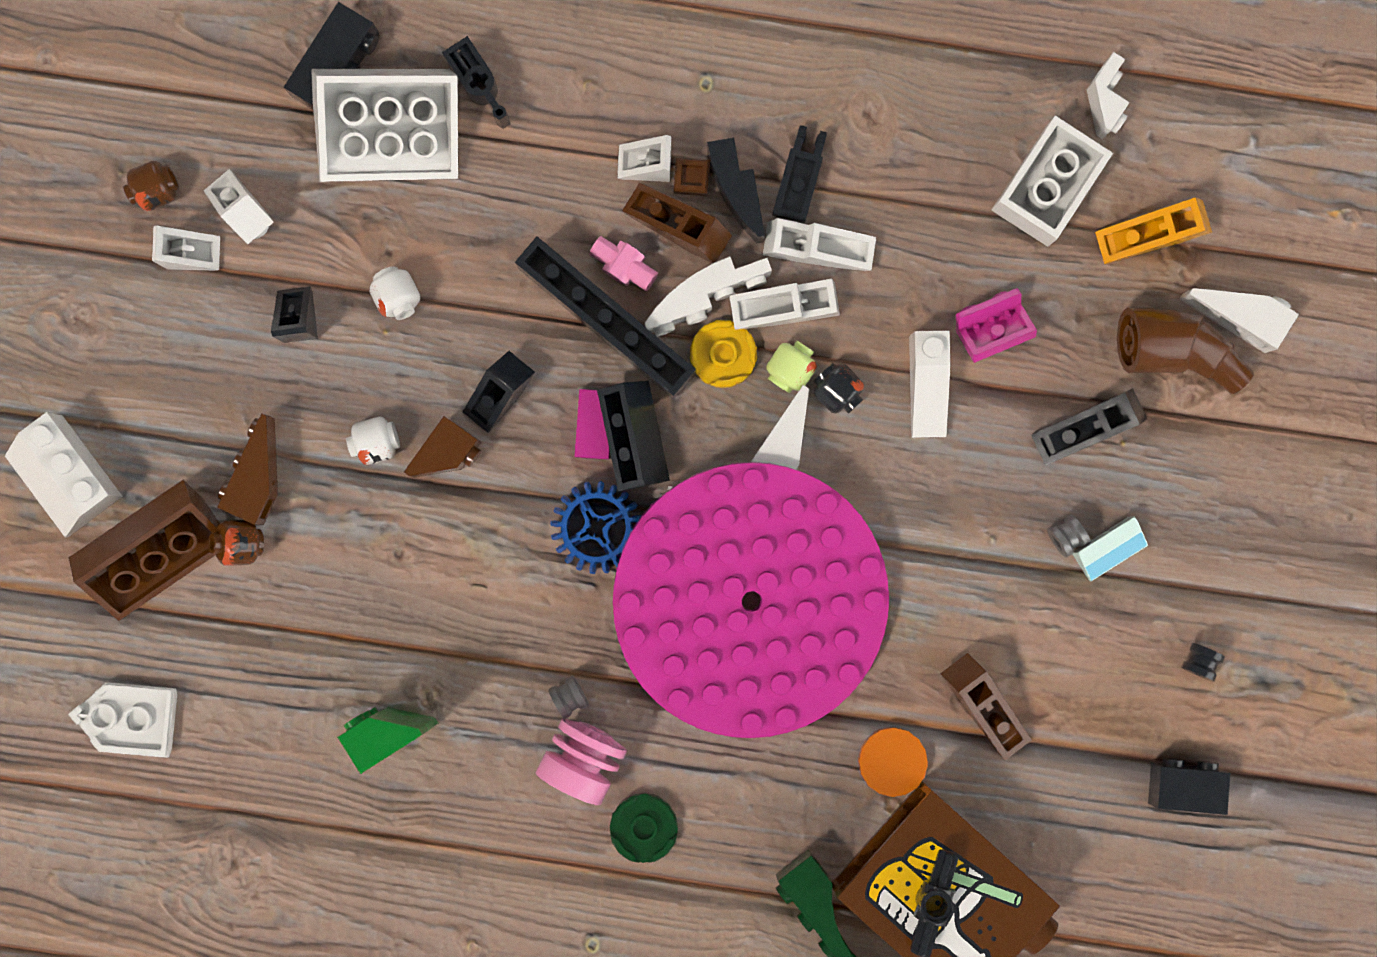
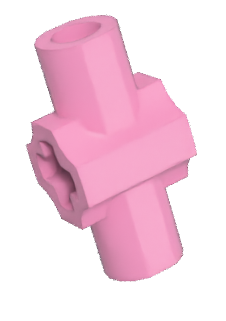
[589,236,658,291]

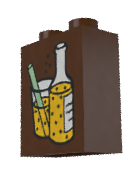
[832,781,1060,957]

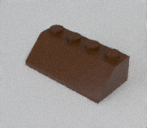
[68,479,220,621]

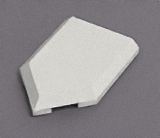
[68,682,177,758]

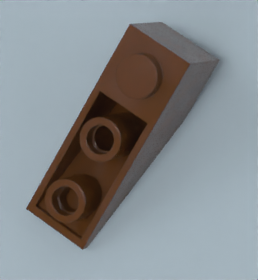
[217,413,278,525]

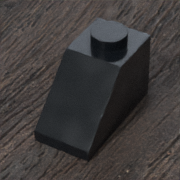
[462,351,535,433]

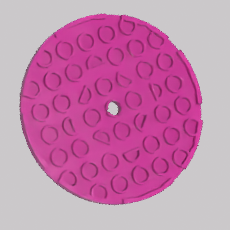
[612,462,889,738]

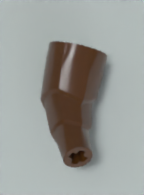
[1117,308,1254,394]

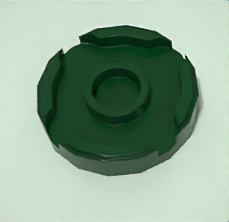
[609,793,678,863]

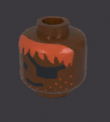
[123,161,179,211]
[209,520,264,566]

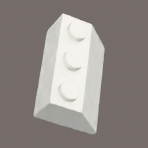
[5,412,123,538]

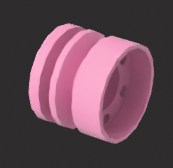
[536,718,627,805]

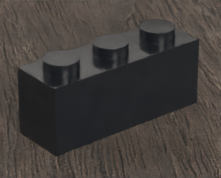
[283,1,379,111]
[597,380,670,491]

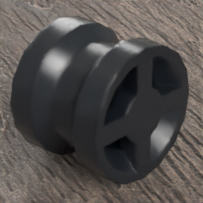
[1181,643,1225,682]

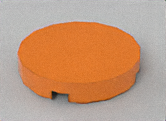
[858,726,928,797]

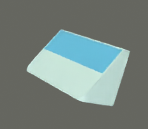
[1072,516,1148,582]

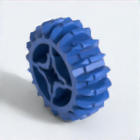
[550,481,642,574]

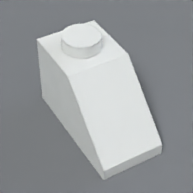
[204,169,274,244]

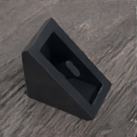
[271,286,318,343]

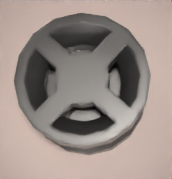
[1047,514,1090,558]
[548,676,589,718]

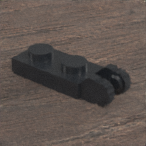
[772,125,827,224]

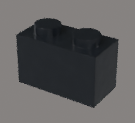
[1148,758,1231,815]

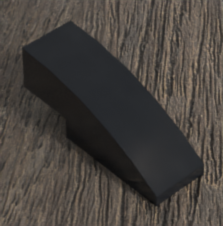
[707,137,765,243]

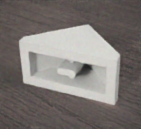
[617,135,672,182]
[152,226,220,271]

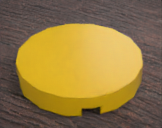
[690,320,757,388]

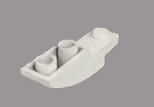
[645,257,772,336]

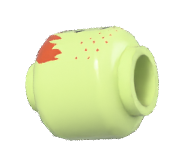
[766,341,817,393]

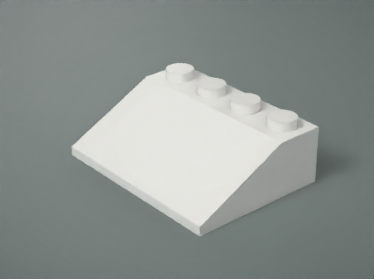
[312,69,458,182]

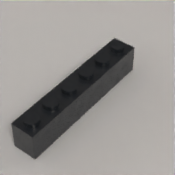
[515,236,696,400]

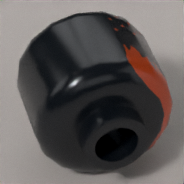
[813,363,864,414]

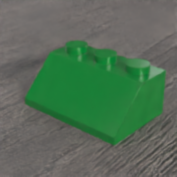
[337,707,439,774]

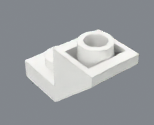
[1087,52,1130,139]

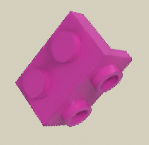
[956,288,1037,363]

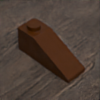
[622,182,732,263]
[940,653,1032,761]

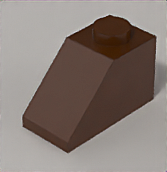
[404,416,481,478]

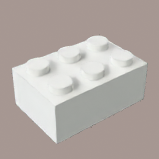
[991,116,1113,247]

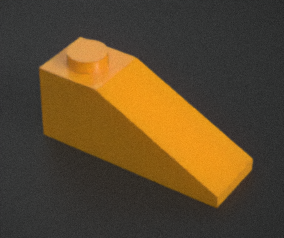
[1095,197,1212,264]

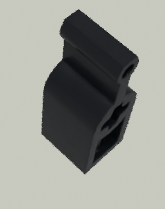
[442,36,510,129]

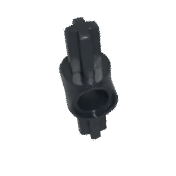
[910,849,958,957]

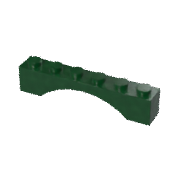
[775,850,857,957]

